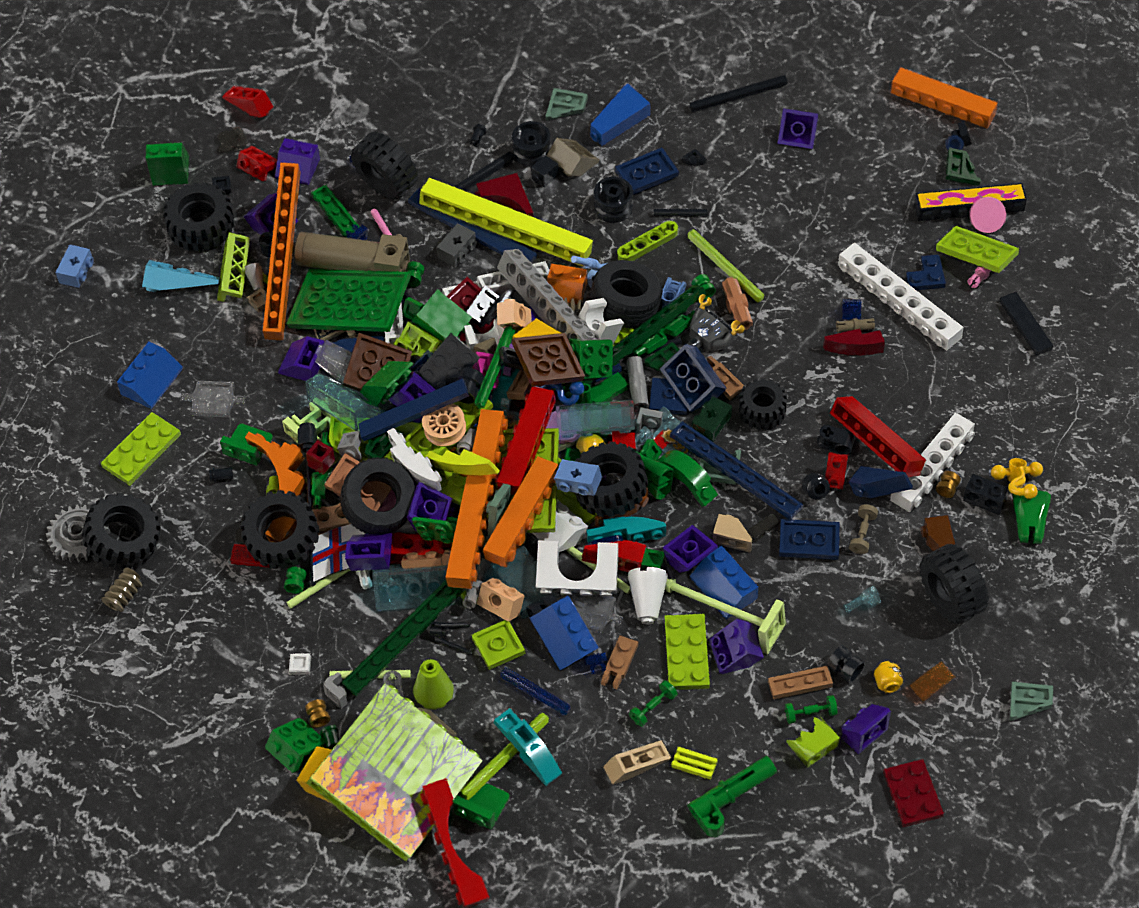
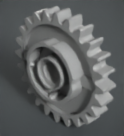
[46,505,110,562]

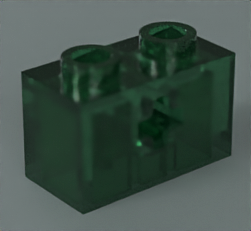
[692,396,732,442]

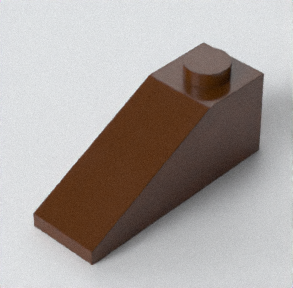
[921,515,955,551]

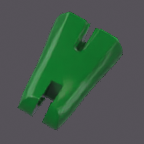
[635,451,674,500]
[1012,491,1051,544]

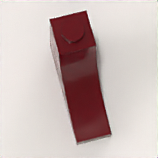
[474,173,534,217]

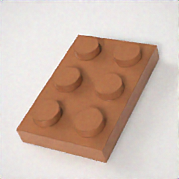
[324,453,392,512]

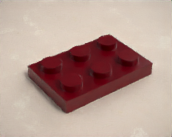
[447,277,494,334]
[883,759,944,828]

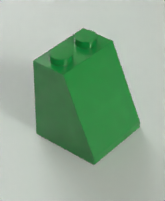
[146,143,189,186]
[412,289,472,346]

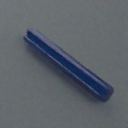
[501,667,571,715]

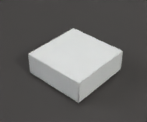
[289,654,311,675]

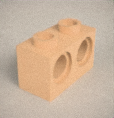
[313,503,351,536]

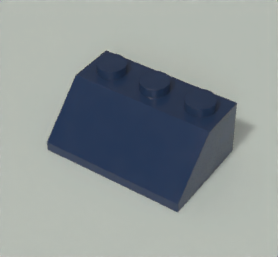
[660,344,727,412]

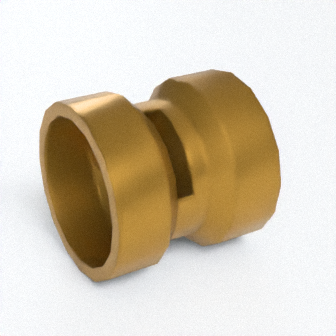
[936,471,961,498]
[305,699,331,728]

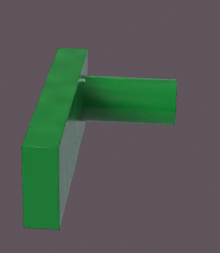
[575,372,629,416]

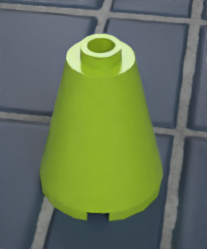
[413,660,454,710]

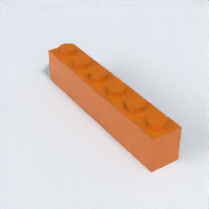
[891,67,998,129]
[483,456,559,568]

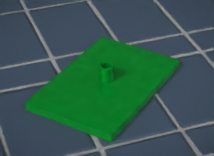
[287,269,411,332]

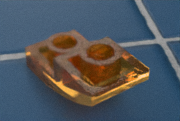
[910,661,955,702]

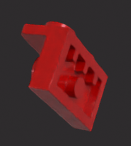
[237,146,277,181]

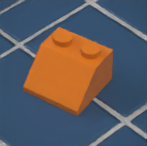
[547,264,588,304]

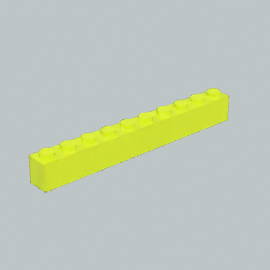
[419,178,593,266]

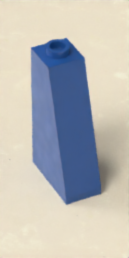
[590,83,650,146]

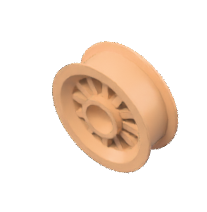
[422,403,466,446]

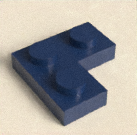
[906,255,946,291]

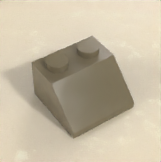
[546,138,599,177]

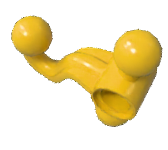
[991,458,1043,499]

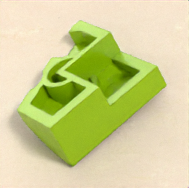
[393,321,441,357]

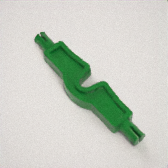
[633,310,695,356]
[311,432,333,509]

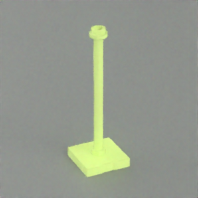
[665,578,786,655]

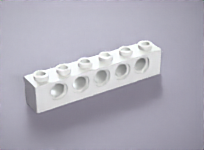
[890,412,975,512]

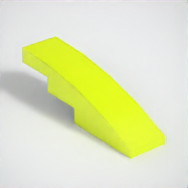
[426,449,500,475]

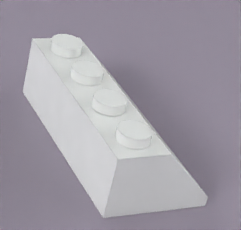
[532,500,588,552]

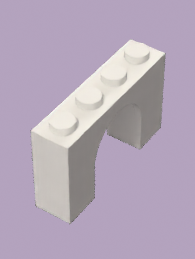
[536,540,619,597]

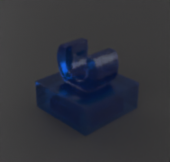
[346,224,368,240]
[842,299,862,319]
[583,652,607,674]

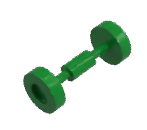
[629,680,678,727]
[785,695,838,724]

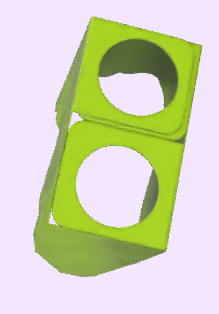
[786,717,840,768]

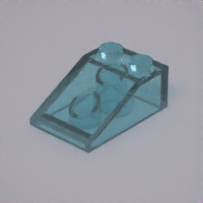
[490,546,555,619]

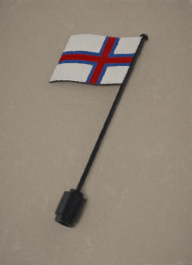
[298,422,368,586]

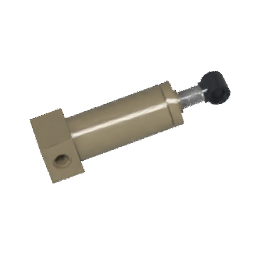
[259,232,410,272]

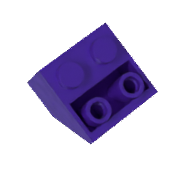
[278,336,326,383]
[388,371,435,423]
[345,533,393,571]
[708,619,764,674]

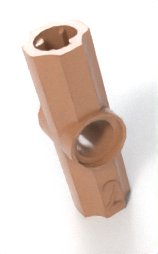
[722,277,753,330]

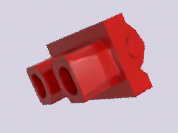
[825,452,848,490]

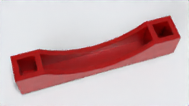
[420,778,489,908]

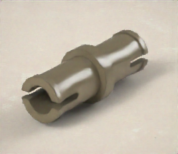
[836,318,875,333]

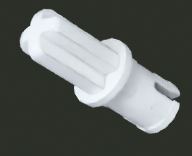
[356,570,372,590]

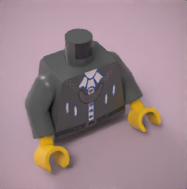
[688,294,744,353]

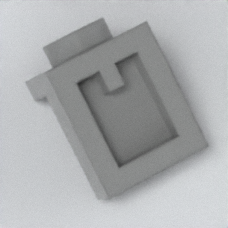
[633,408,663,433]
[337,431,362,461]
[323,672,347,709]

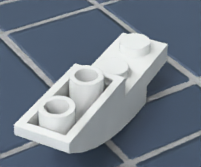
[387,428,442,491]

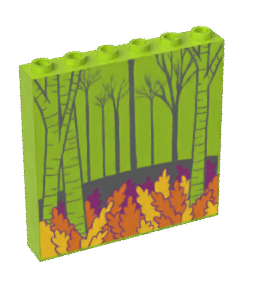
[306,683,482,861]

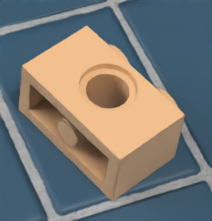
[497,299,531,334]
[477,578,525,622]

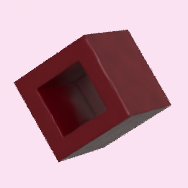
[306,440,335,475]

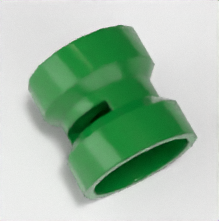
[406,261,425,287]
[691,274,716,300]
[284,567,307,594]

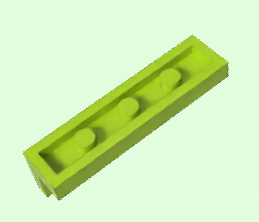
[217,232,250,302]

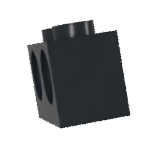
[963,474,1009,515]

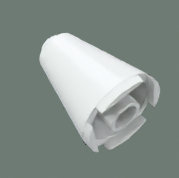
[628,567,668,625]

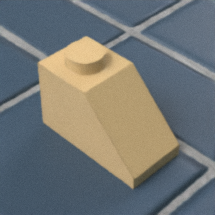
[713,514,752,552]

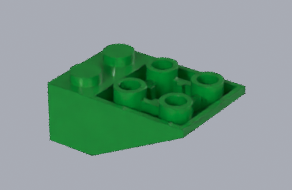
[360,361,413,408]

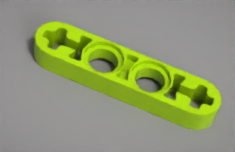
[617,221,678,261]

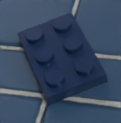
[615,148,679,195]
[779,519,840,560]

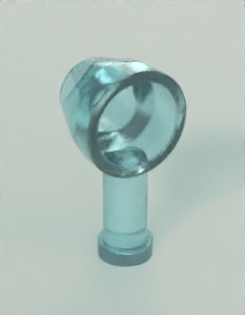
[843,586,881,614]

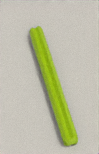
[688,229,764,303]
[460,713,549,800]

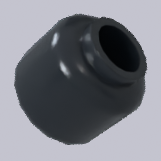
[802,473,830,500]

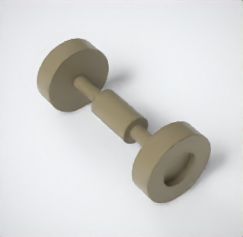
[849,504,878,554]

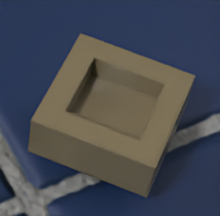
[247,288,266,313]

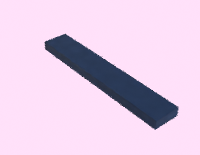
[358,379,469,441]

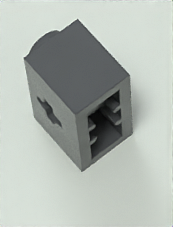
[437,223,477,268]

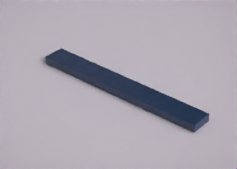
[408,188,537,263]
[670,421,803,520]

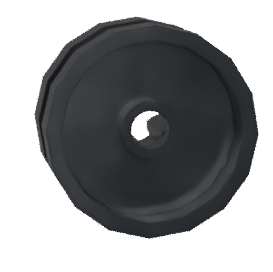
[512,121,551,167]
[594,176,633,223]

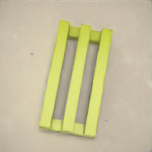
[671,747,717,780]

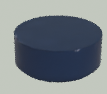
[945,135,964,150]

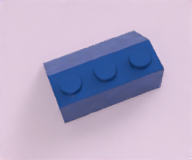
[117,342,183,409]
[690,546,758,619]
[530,596,599,670]

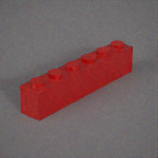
[495,386,556,495]
[830,396,926,477]

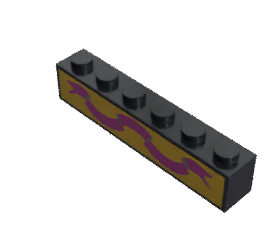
[914,183,1027,221]

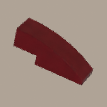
[823,328,885,356]

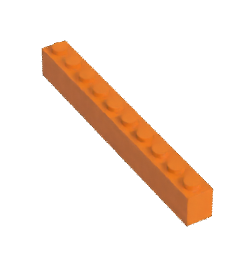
[263,163,301,340]
[446,409,508,589]

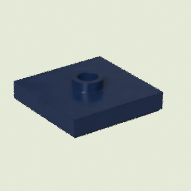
[649,378,688,415]

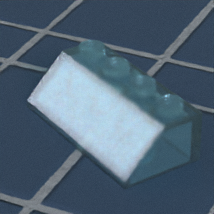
[305,373,385,431]
[555,400,635,438]
[373,565,456,611]

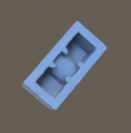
[56,245,94,288]
[554,459,602,496]

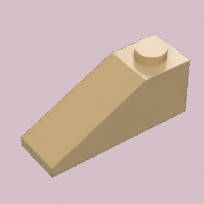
[603,740,671,784]

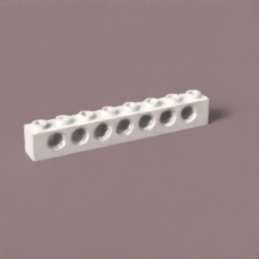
[838,242,964,351]

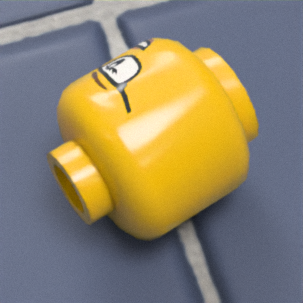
[874,661,903,693]

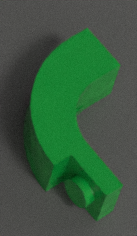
[657,450,718,507]

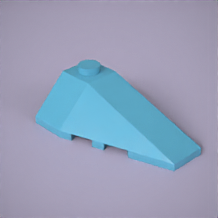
[142,260,220,292]

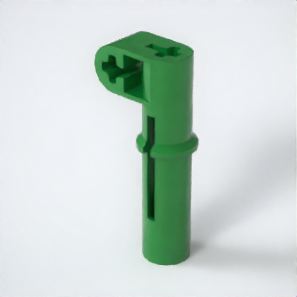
[688,756,777,838]

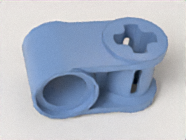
[660,277,686,309]

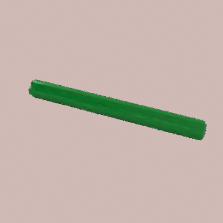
[474,326,515,409]

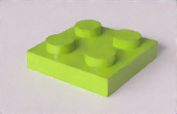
[472,620,525,670]

